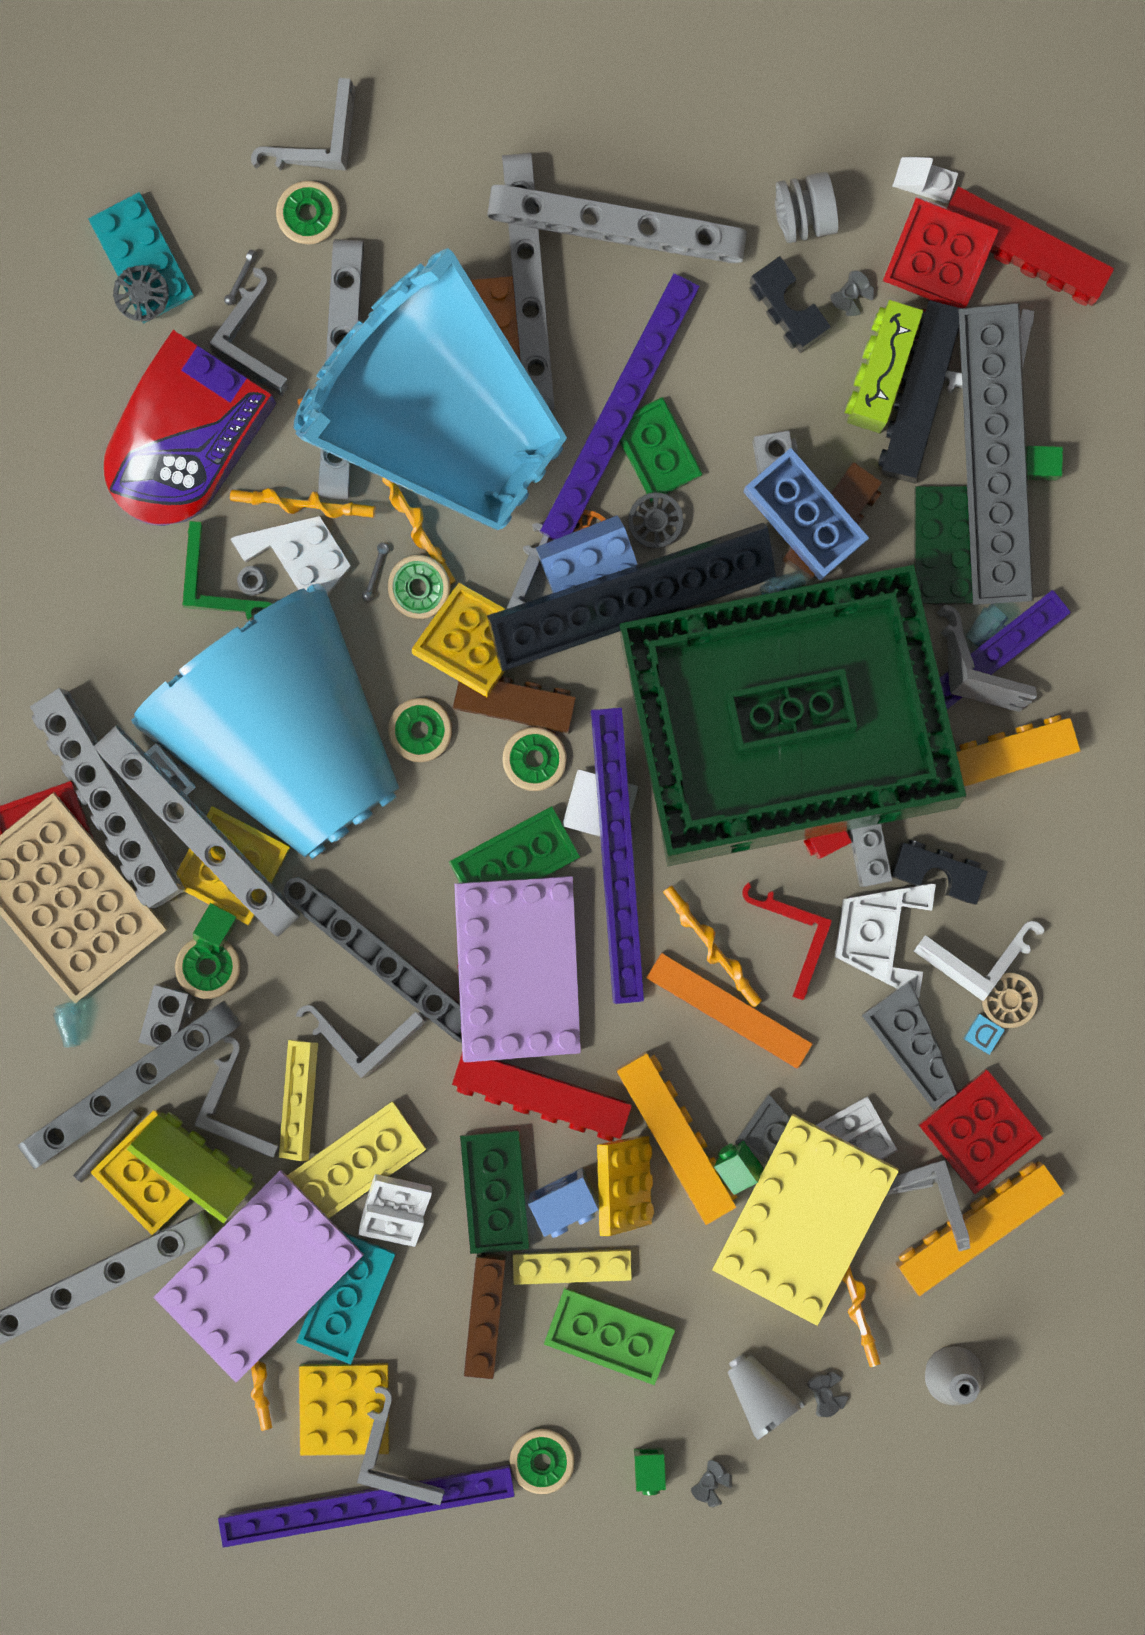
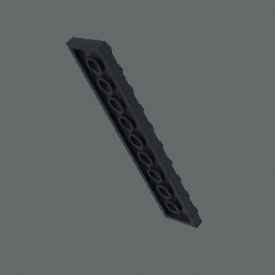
[487,522,777,671]

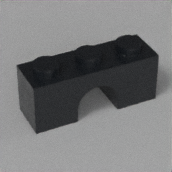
[749,256,831,353]
[891,839,988,905]

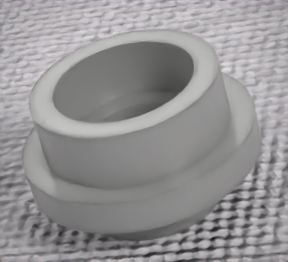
[237,566,267,595]

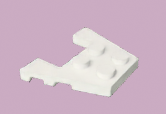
[231,516,351,595]
[835,884,936,998]

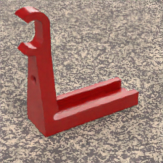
[742,882,832,1001]

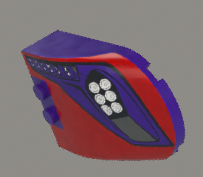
[104,330,277,526]

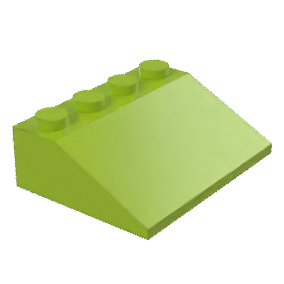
[127,1112,256,1224]

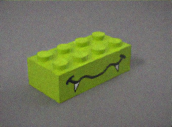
[844,300,923,434]

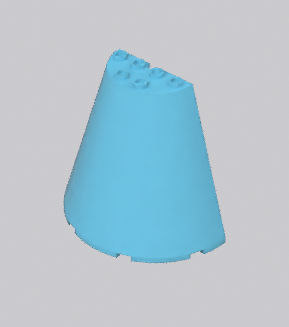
[293,248,567,530]
[131,583,399,859]

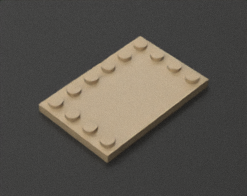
[0,792,167,1004]

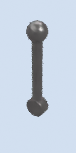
[224,249,257,306]
[362,543,389,602]

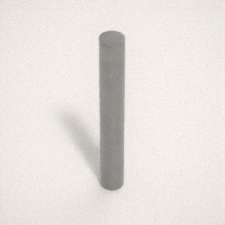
[73,1109,141,1183]

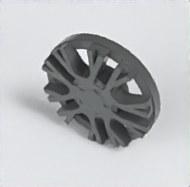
[113,265,169,322]
[628,492,683,548]

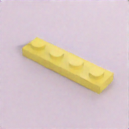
[279,1040,318,1161]
[513,1249,632,1285]

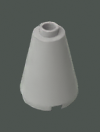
[925,1346,984,1406]
[728,1354,806,1441]

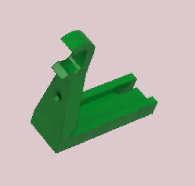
[182,521,272,621]

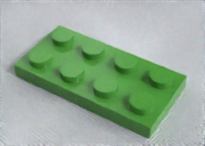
[544,1287,675,1386]

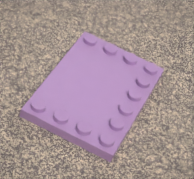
[454,876,581,1062]
[153,1170,364,1382]

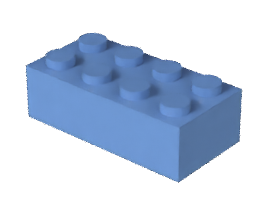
[743,448,869,581]

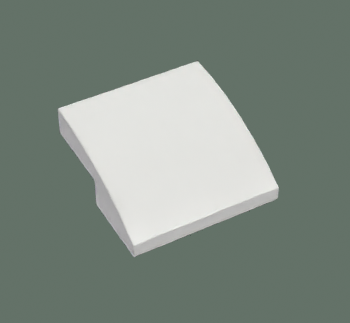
[562,770,638,837]
[816,1097,897,1160]
[358,1174,432,1247]

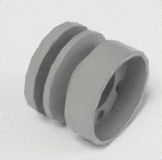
[775,172,838,243]

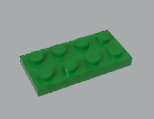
[448,806,580,883]

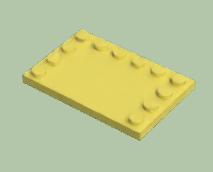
[712,1114,899,1326]

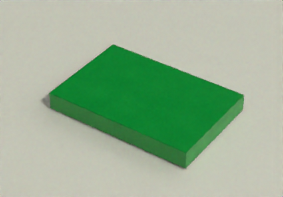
[620,397,703,502]

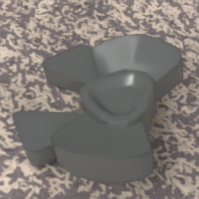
[830,270,874,316]
[807,1372,848,1418]
[691,1460,733,1508]

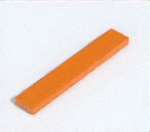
[646,953,812,1069]

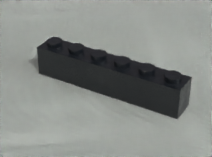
[878,300,963,484]

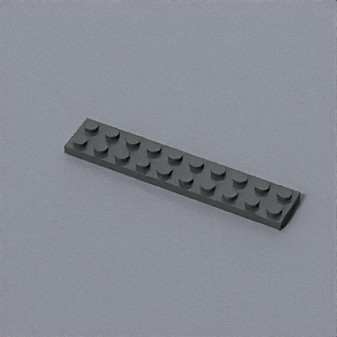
[959,303,1034,605]

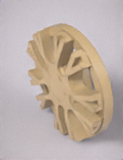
[981,973,1038,1028]

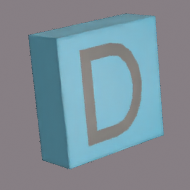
[963,1014,1004,1055]

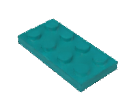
[88,192,195,324]
[296,1231,396,1365]

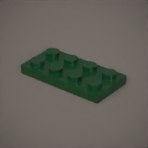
[914,486,973,605]
[460,1130,529,1254]

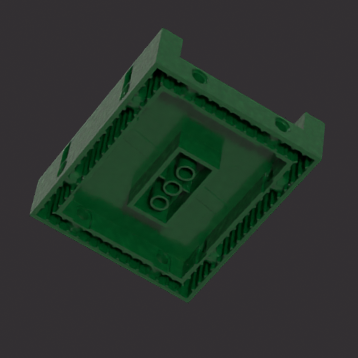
[620,565,966,867]

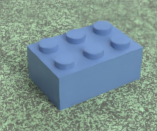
[535,515,638,593]
[528,1167,599,1238]

